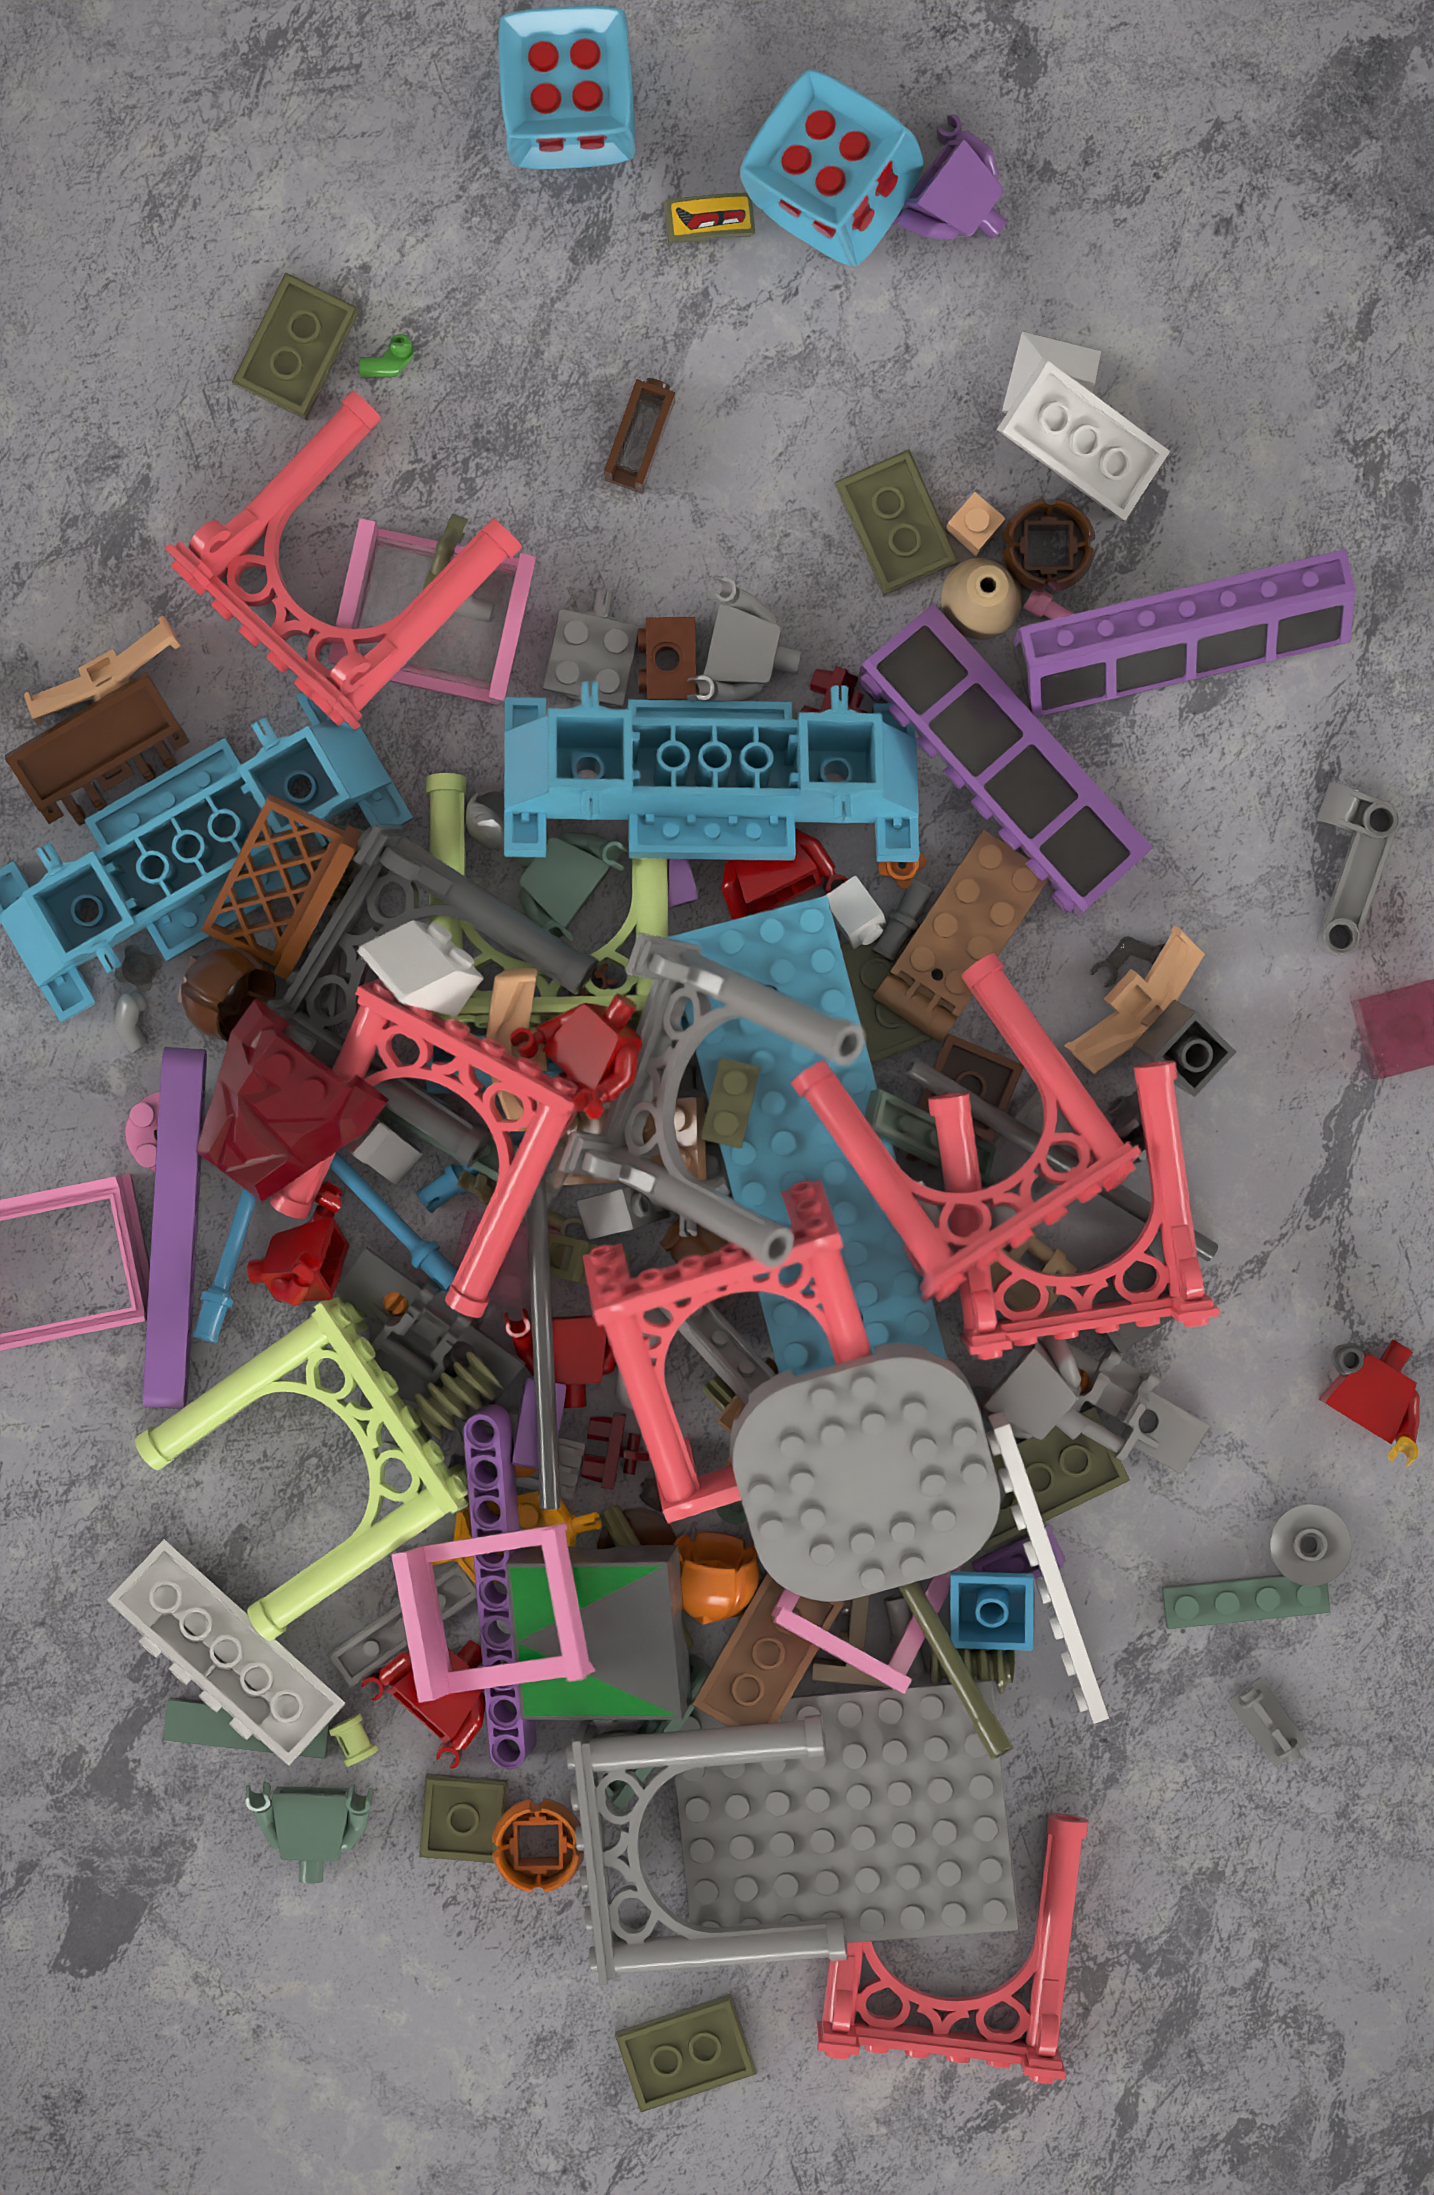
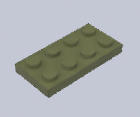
[981,1406,1130,1551]

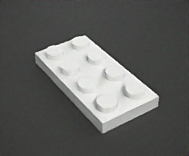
[997,359,1170,521]

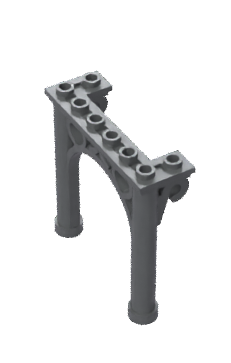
[264,824,598,1168]

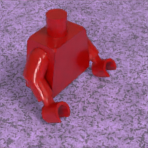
[721,828,848,919]
[510,993,642,1119]
[247,1181,350,1306]
[504,1308,617,1408]
[361,1640,486,1769]

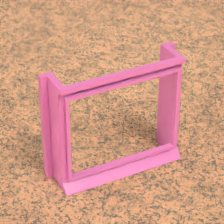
[0,1174,150,1351]
[391,1523,596,1702]
[771,1564,963,1694]

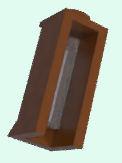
[604,378,675,494]

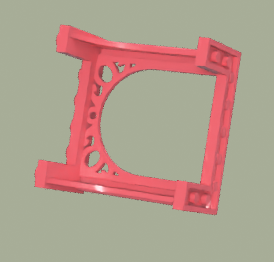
[582,1179,873,1524]

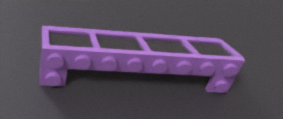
[1012,549,1356,717]
[859,603,1153,916]

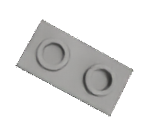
[1227,1677,1309,1767]

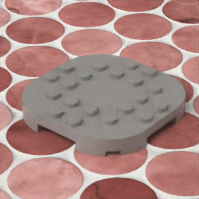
[729,1343,1000,1602]

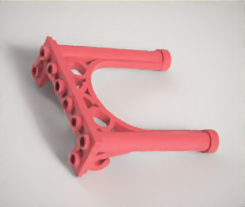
[165,390,522,731]
[791,953,1142,1303]
[270,979,582,1317]
[928,1061,1220,1359]
[816,1813,1089,2084]

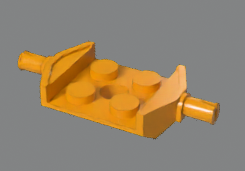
[432,1490,601,1585]

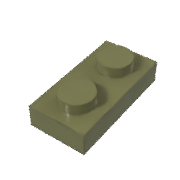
[701,1058,761,1148]

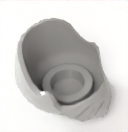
[465,790,504,850]

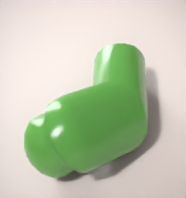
[359,334,415,378]

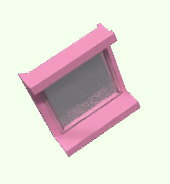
[328,518,537,706]

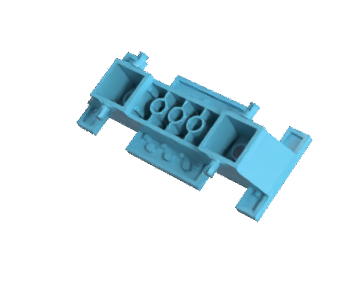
[504,681,919,862]
[0,693,415,1023]

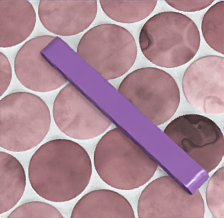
[143,1047,207,1409]
[464,1404,537,1770]

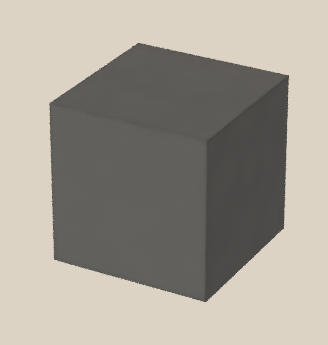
[1133,1000,1236,1097]

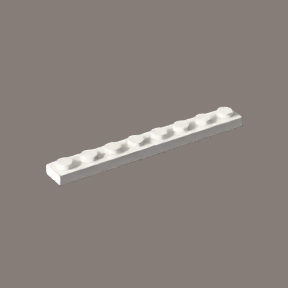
[985,1411,1109,1724]

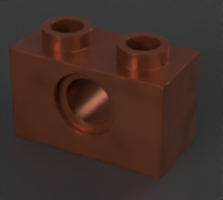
[638,617,697,700]

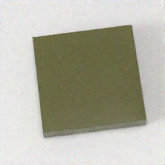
[419,1774,508,1863]

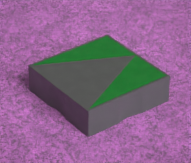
[505,1545,692,1720]

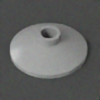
[1269,1504,1352,1586]

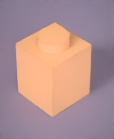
[945,492,1006,556]

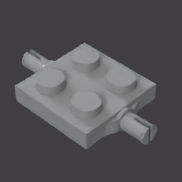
[542,588,640,708]

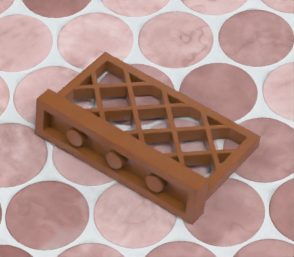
[201,794,362,980]

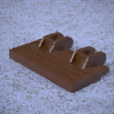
[5,672,190,826]

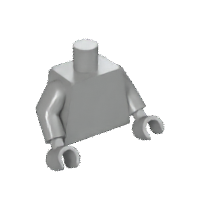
[687,576,802,702]
[974,1311,1089,1440]

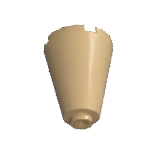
[941,557,1023,640]

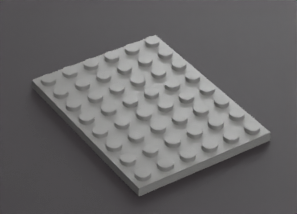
[675,1679,1020,1943]

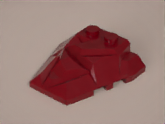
[196,998,389,1202]

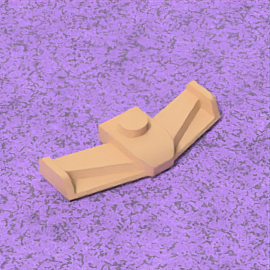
[24,616,181,726]
[1064,925,1205,1074]
[486,968,548,1132]

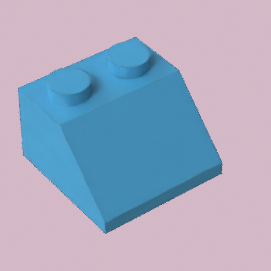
[950,1571,1035,1651]

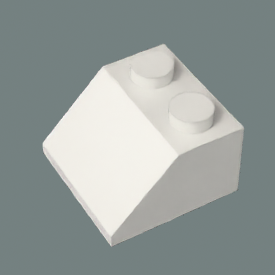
[357,920,483,1017]

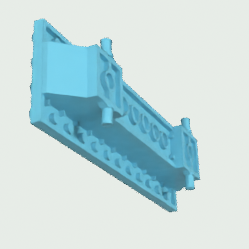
[666,896,947,1376]

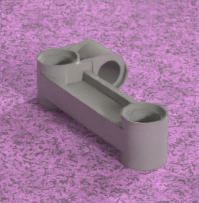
[1316,782,1401,956]

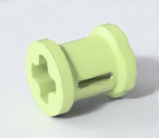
[328,1713,379,1767]

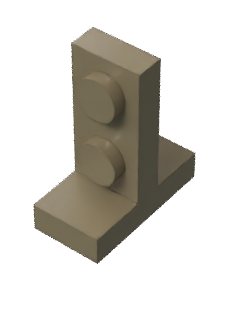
[811,1595,891,1688]

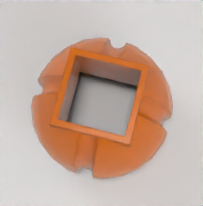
[674,1532,760,1625]
[492,1798,584,1893]

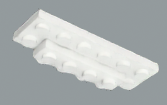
[107,1539,345,1766]

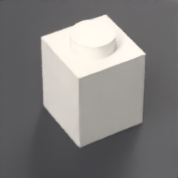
[825,875,887,949]

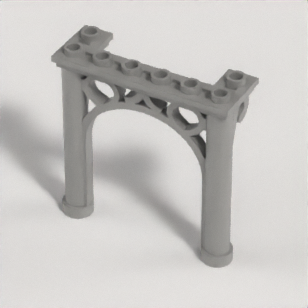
[559,933,865,1268]
[566,1714,848,1986]

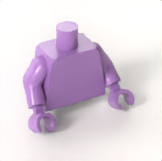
[891,114,1007,240]

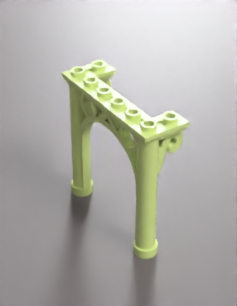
[426,773,668,1031]
[135,1296,469,1641]

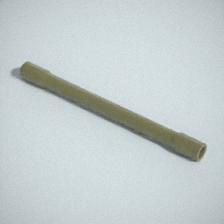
[898,1581,1013,1760]

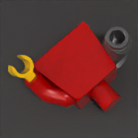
[1319,1339,1420,1467]

